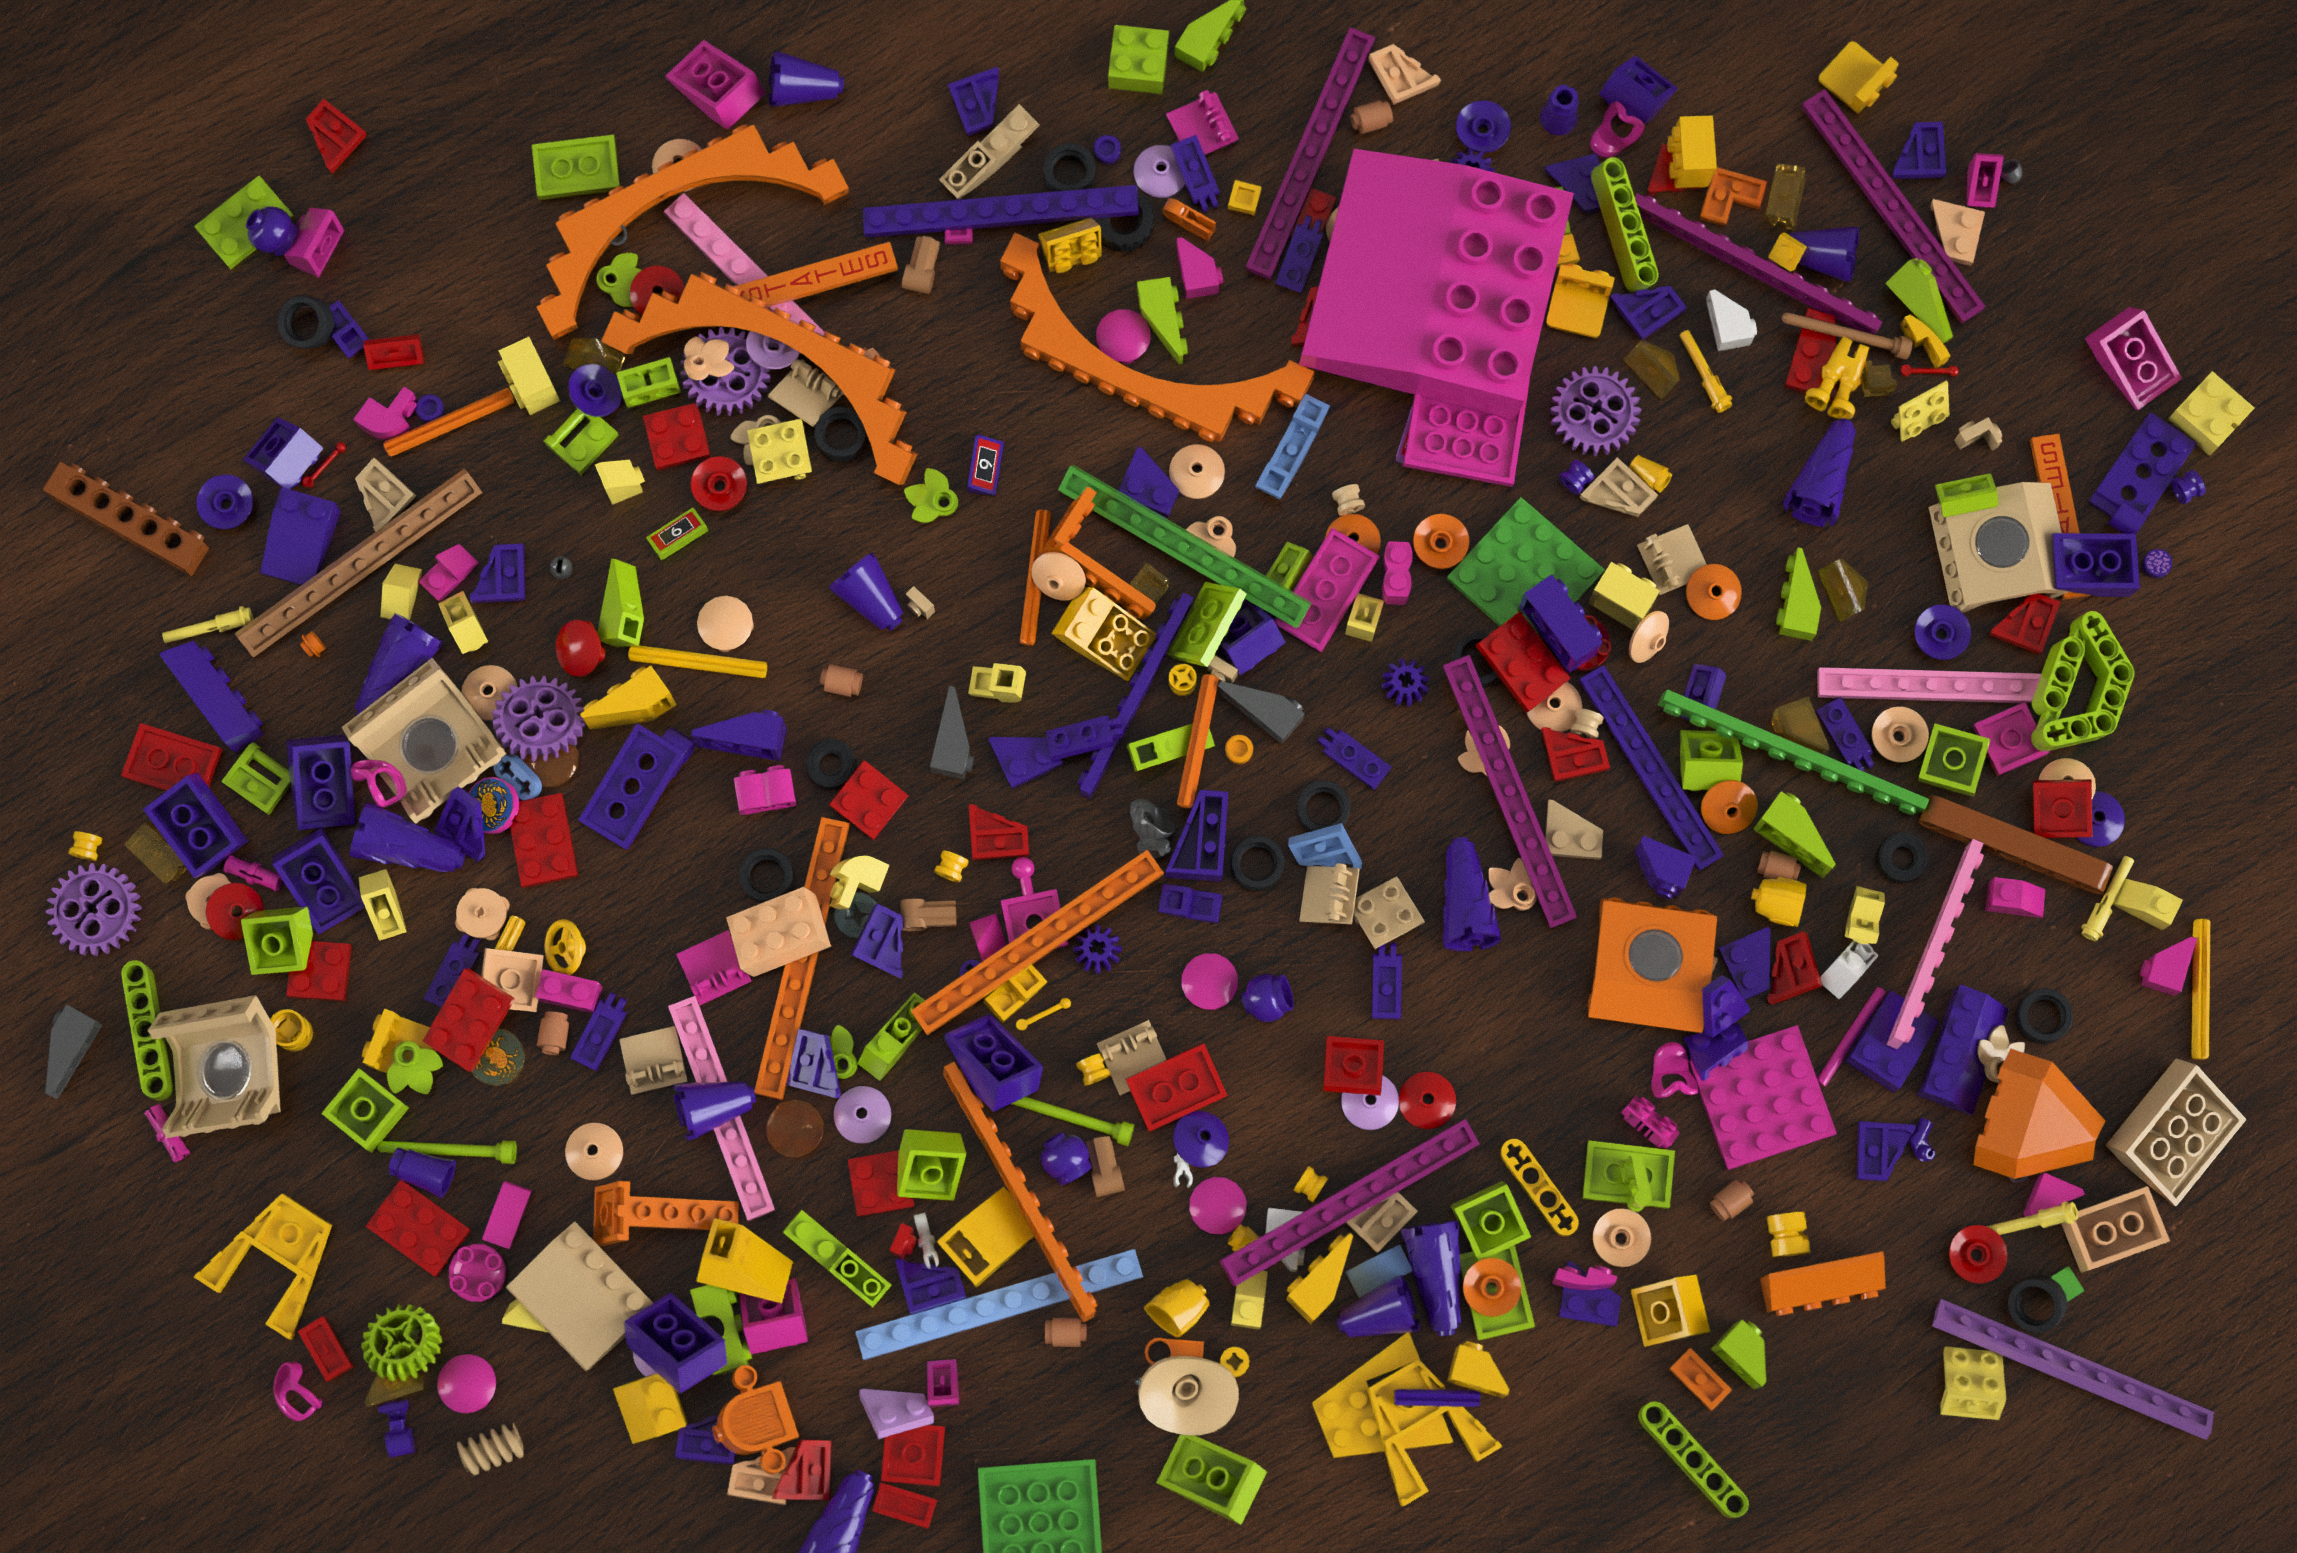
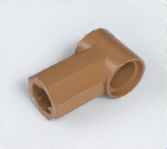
[902,236,940,294]
[900,899,957,931]
[1086,1136,1125,1197]

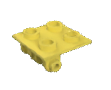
[1891,381,1949,442]
[747,419,812,484]

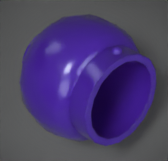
[246,206,298,256]
[1242,973,1294,1022]
[1040,1132,1092,1186]

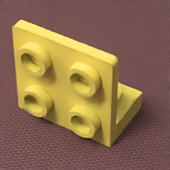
[1940,1347,2006,1420]

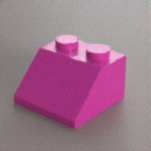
[284,208,344,278]
[739,1278,808,1354]

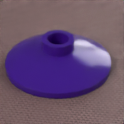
[1456,101,1511,153]
[568,364,622,417]
[197,475,253,529]
[1914,605,1971,660]
[2075,791,2125,847]
[1173,1111,1229,1168]

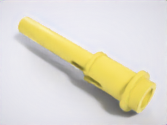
[162,606,254,643]
[2081,856,2134,941]
[1986,1201,2078,1235]

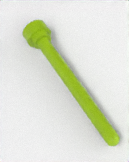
[1011,1097,1135,1146]
[377,1140,517,1164]

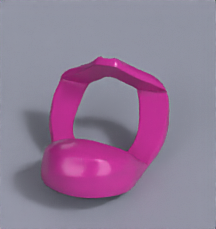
[1590,101,1645,158]
[350,760,407,808]
[1651,1042,1698,1098]
[274,1362,322,1421]

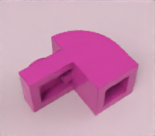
[353,387,418,441]

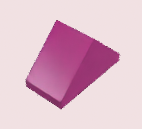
[1967,153,2004,208]
[2024,1173,2085,1217]
[927,1359,959,1407]

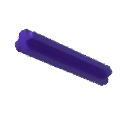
[1394,1389,1480,1407]

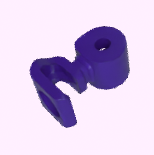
[378,1399,415,1458]

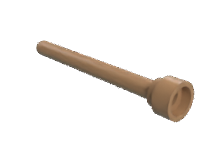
[1782,313,1913,360]

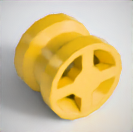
[1169,664,1197,696]
[68,831,102,861]
[934,850,969,883]
[1076,1053,1111,1086]
[1294,1166,1328,1203]
[1220,1347,1249,1377]

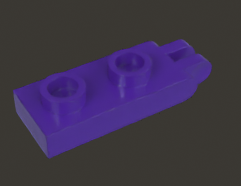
[1170,135,1219,212]
[1276,215,1324,293]
[1815,697,1874,772]
[1046,716,1124,761]
[1317,727,1391,791]
[424,933,481,1008]
[1372,942,1402,1020]
[570,992,627,1072]

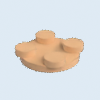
[185,873,241,930]
[455,888,510,941]

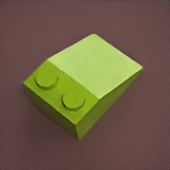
[1753,791,1835,879]
[1156,1434,1267,1525]

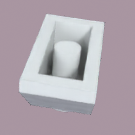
[1706,290,1757,351]

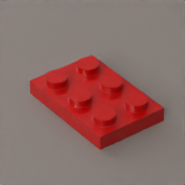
[1475,611,1571,713]
[121,723,222,791]
[510,793,579,888]
[423,968,515,1072]
[1125,1043,1228,1132]
[366,1180,472,1278]

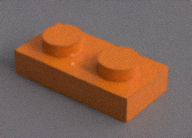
[1669,1348,1732,1411]

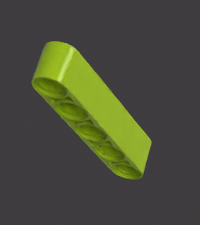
[1591,157,1658,293]
[121,960,173,1101]
[1638,1402,1749,1518]

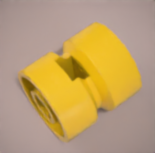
[270,1009,313,1052]
[1767,1212,1811,1258]

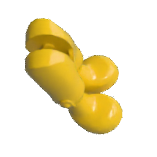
[1805,336,1869,419]

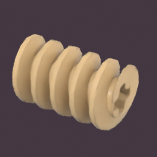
[457,1422,524,1475]

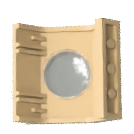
[1929,482,2069,613]
[342,658,506,824]
[148,995,280,1138]

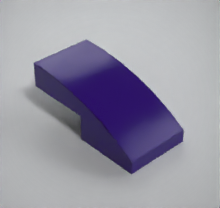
[316,300,369,359]
[1158,884,1223,924]

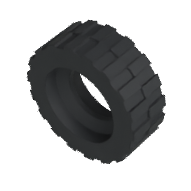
[1094,191,1154,252]

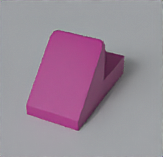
[418,544,479,602]

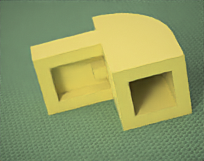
[968,663,1026,703]
[830,856,889,910]
[1845,886,1885,944]

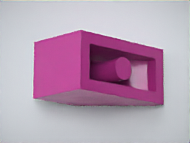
[1176,237,1223,299]
[1985,877,2045,918]
[2140,936,2197,996]

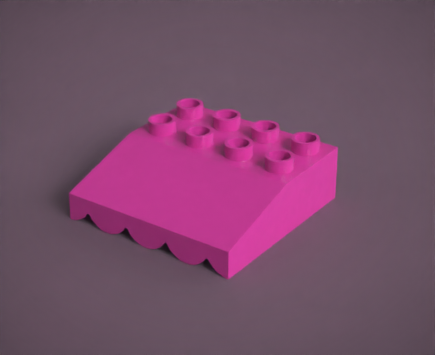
[1299,149,1574,420]

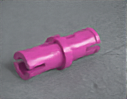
[224,855,283,892]
[144,1104,190,1162]

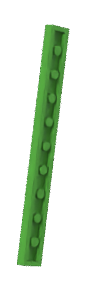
[1058,465,1312,629]
[1658,689,1929,815]

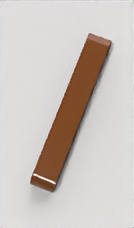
[1919,795,2113,895]

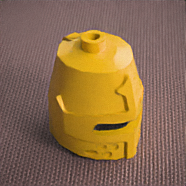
[1751,877,1806,927]
[1144,1279,1210,1337]

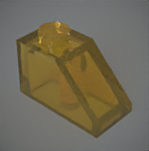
[1771,697,1830,755]

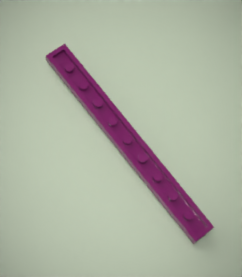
[1245,27,1375,280]
[1801,89,1985,324]
[1635,193,1882,335]
[1443,655,1577,929]
[1219,1119,1480,1287]

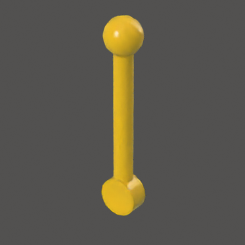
[1016,998,1071,1031]

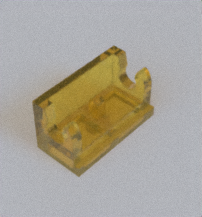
[1766,164,1806,230]
[124,822,187,883]

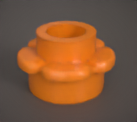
[300,631,326,657]

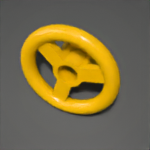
[544,919,586,975]

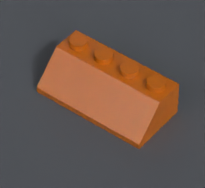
[1760,1252,1885,1317]

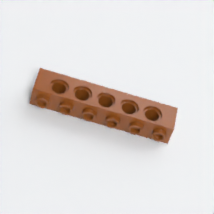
[43,462,209,577]

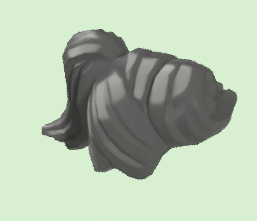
[1130,798,1176,859]

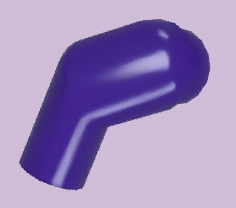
[1910,1118,1935,1162]

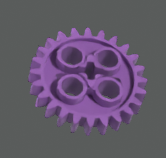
[680,327,770,416]
[1550,366,1641,456]
[492,676,585,762]
[46,863,142,956]

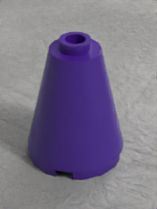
[768,51,844,107]
[1789,226,1859,282]
[829,552,903,631]
[673,1081,756,1141]
[1336,1275,1420,1337]

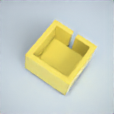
[498,337,560,415]
[2168,371,2254,456]
[1588,562,1660,631]

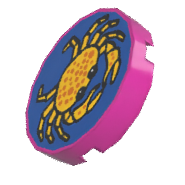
[468,777,519,834]

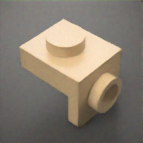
[1954,417,2002,451]

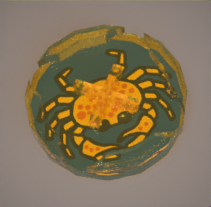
[471,1029,525,1086]

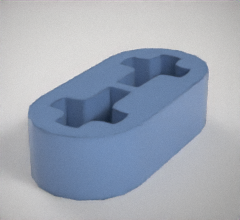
[494,754,542,800]

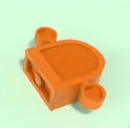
[712,1365,799,1474]

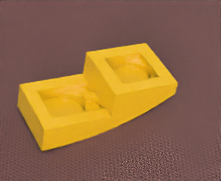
[1900,315,1950,368]
[983,965,1047,1023]

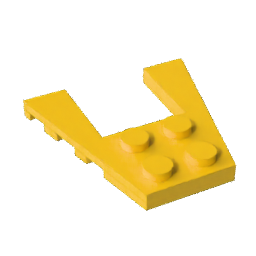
[194,1194,332,1340]
[1312,1333,1453,1458]
[1367,1359,1502,1506]

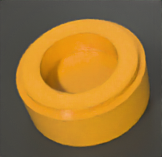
[1225,735,1253,764]

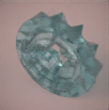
[835,893,876,938]

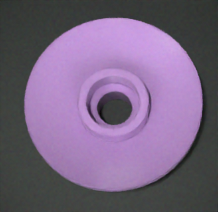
[1134,145,1185,198]
[746,331,800,369]
[1341,1075,1399,1130]
[834,1086,891,1144]

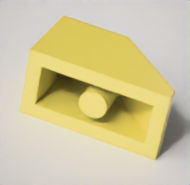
[595,460,645,505]
[438,591,488,654]
[359,869,407,941]
[2112,879,2183,930]
[1231,1271,1268,1330]

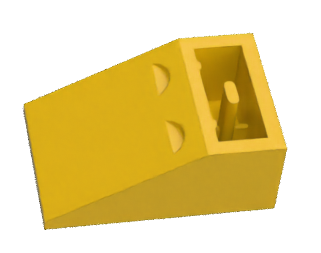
[1039,218,1102,273]
[1051,587,1156,681]
[580,665,676,730]
[937,1187,1034,1288]
[696,1218,793,1303]
[1286,1233,1353,1324]

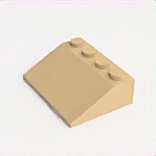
[2106,1059,2246,1207]
[507,1222,653,1372]

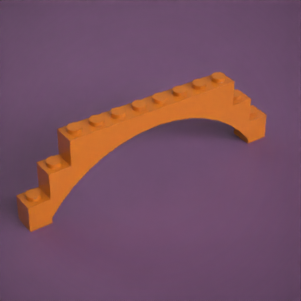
[537,124,849,341]
[1000,233,1314,442]
[601,272,918,485]

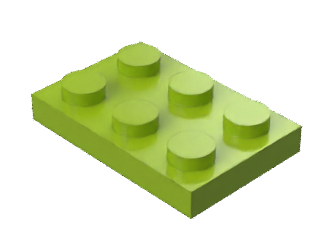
[532,135,620,200]
[194,176,295,270]
[1166,582,1247,667]
[1582,1141,1675,1209]
[1460,1245,1535,1341]

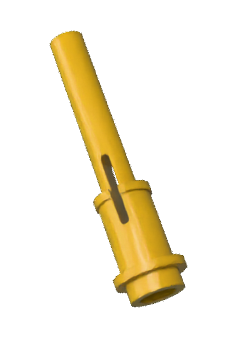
[1679,330,1732,413]

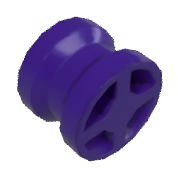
[1559,459,1594,495]
[2171,470,2206,504]

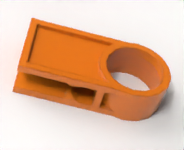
[1161,198,1216,242]
[1145,1338,1204,1365]

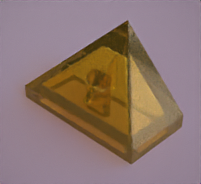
[563,338,625,377]
[1623,340,1680,399]
[1818,559,1868,621]
[365,1372,425,1407]

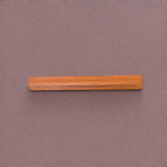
[383,388,515,457]
[1020,510,1051,646]
[1177,674,1219,808]

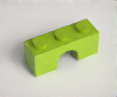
[690,1285,752,1376]

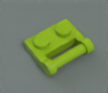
[543,406,619,475]
[221,742,291,815]
[1621,1153,1652,1212]

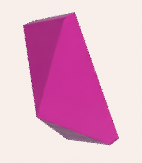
[969,914,1007,962]

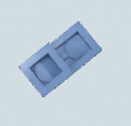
[1345,1245,1412,1298]

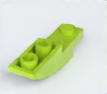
[782,1210,891,1307]

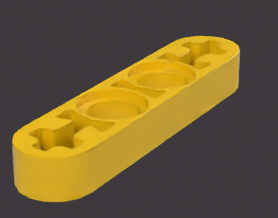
[1500,1139,1579,1237]

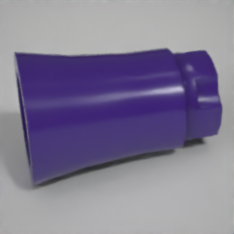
[1540,85,1579,135]
[388,1148,456,1198]

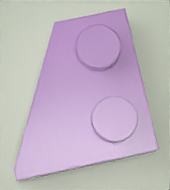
[859,1389,934,1439]

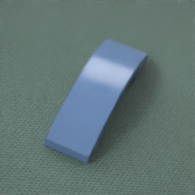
[1255,394,1330,499]

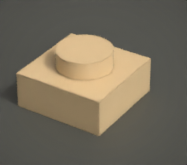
[906,586,935,619]
[1208,656,1238,684]

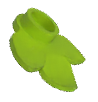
[596,253,642,307]
[904,468,958,523]
[829,1025,858,1079]
[387,1041,443,1094]

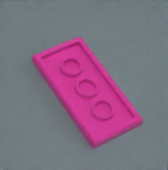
[1274,528,1380,653]

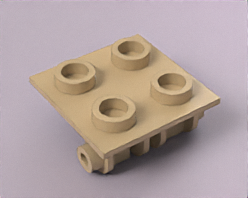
[768,359,844,427]
[1637,524,1707,595]
[1299,863,1360,924]
[1353,876,1425,949]
[1096,1020,1166,1096]
[619,1026,688,1095]

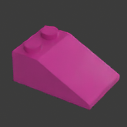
[665,40,766,130]
[2085,307,2182,410]

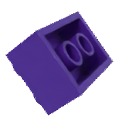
[1519,574,1602,674]
[143,773,249,878]
[624,1293,727,1394]

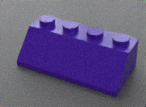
[159,641,264,754]
[1917,984,2008,1116]

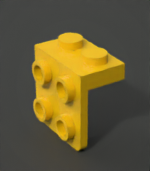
[1819,41,1899,114]
[1546,264,1615,338]
[362,1009,436,1073]

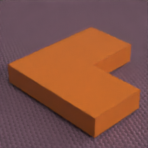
[1699,167,1767,227]

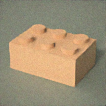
[726,887,831,977]
[2061,1186,2170,1273]

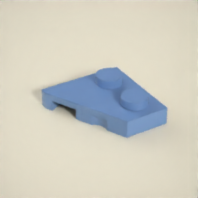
[1288,823,1362,869]

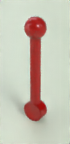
[1900,364,1959,377]
[302,442,346,488]

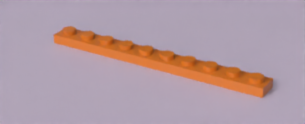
[754,817,850,1100]
[911,850,1164,1036]
[943,1062,1097,1323]

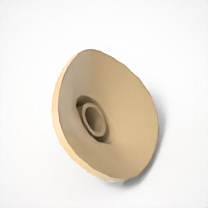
[1138,1356,1239,1435]

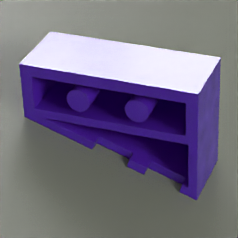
[1165,790,1228,882]

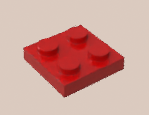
[643,403,711,471]
[828,760,909,840]
[2033,779,2093,838]
[286,941,352,1002]
[1323,1036,1384,1096]
[848,1150,915,1217]
[881,1425,945,1486]

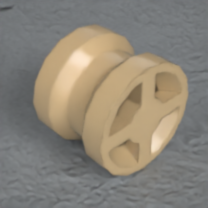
[1332,484,1365,516]
[1570,708,1604,739]

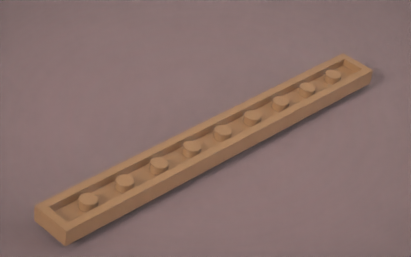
[235,468,482,657]

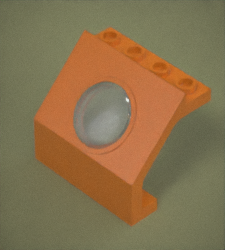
[1588,897,1717,1033]

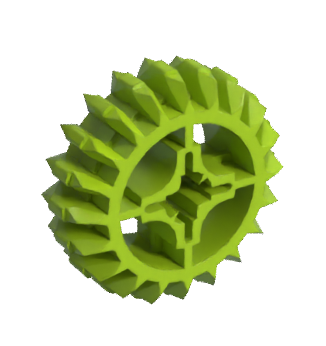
[362,1304,442,1382]

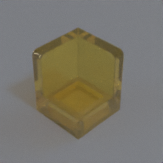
[1861,361,1897,397]
[1129,563,1169,604]

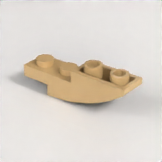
[939,104,1040,200]

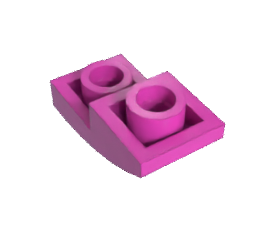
[482,1181,532,1249]
[1552,1265,1618,1290]

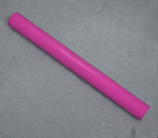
[1817,987,1886,1087]

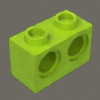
[616,357,681,408]

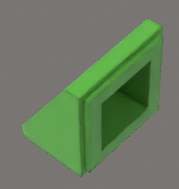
[2050,1266,2084,1302]

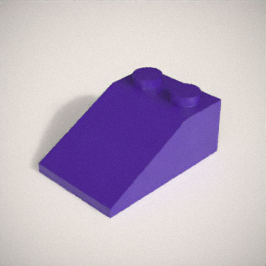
[260,487,341,585]
[2052,533,2140,597]
[691,710,787,762]
[287,734,355,830]
[273,827,365,935]
[1845,990,1939,1093]
[944,1014,1043,1112]

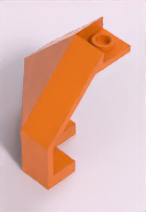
[1974,1049,2105,1179]

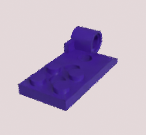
[2088,412,2197,534]
[578,723,696,850]

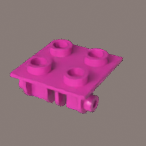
[1166,90,1239,155]
[676,930,752,1005]
[1621,1095,1680,1150]

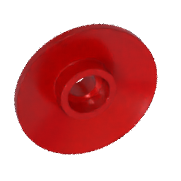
[630,266,685,316]
[691,457,747,511]
[206,883,264,940]
[1399,1072,1456,1129]
[1949,1225,2008,1284]

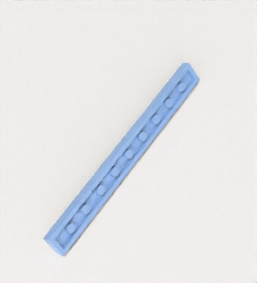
[856,1249,1143,1360]

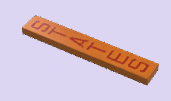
[734,242,898,308]
[2030,434,2090,600]

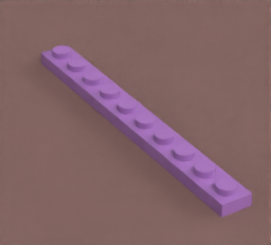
[1932,1299,2214,1440]

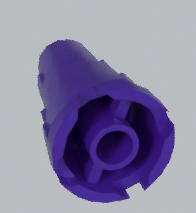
[1783,419,1856,527]
[354,613,444,715]
[349,802,466,872]
[1443,837,1501,952]
[1401,1220,1461,1336]
[798,1470,875,1553]

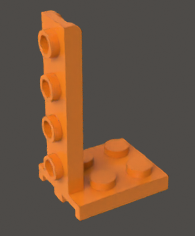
[1039,486,1156,621]
[593,1181,739,1246]

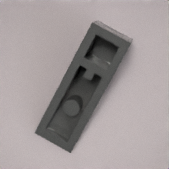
[1217,681,1305,745]
[930,686,974,780]
[45,1004,103,1100]

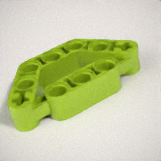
[2031,611,2134,751]

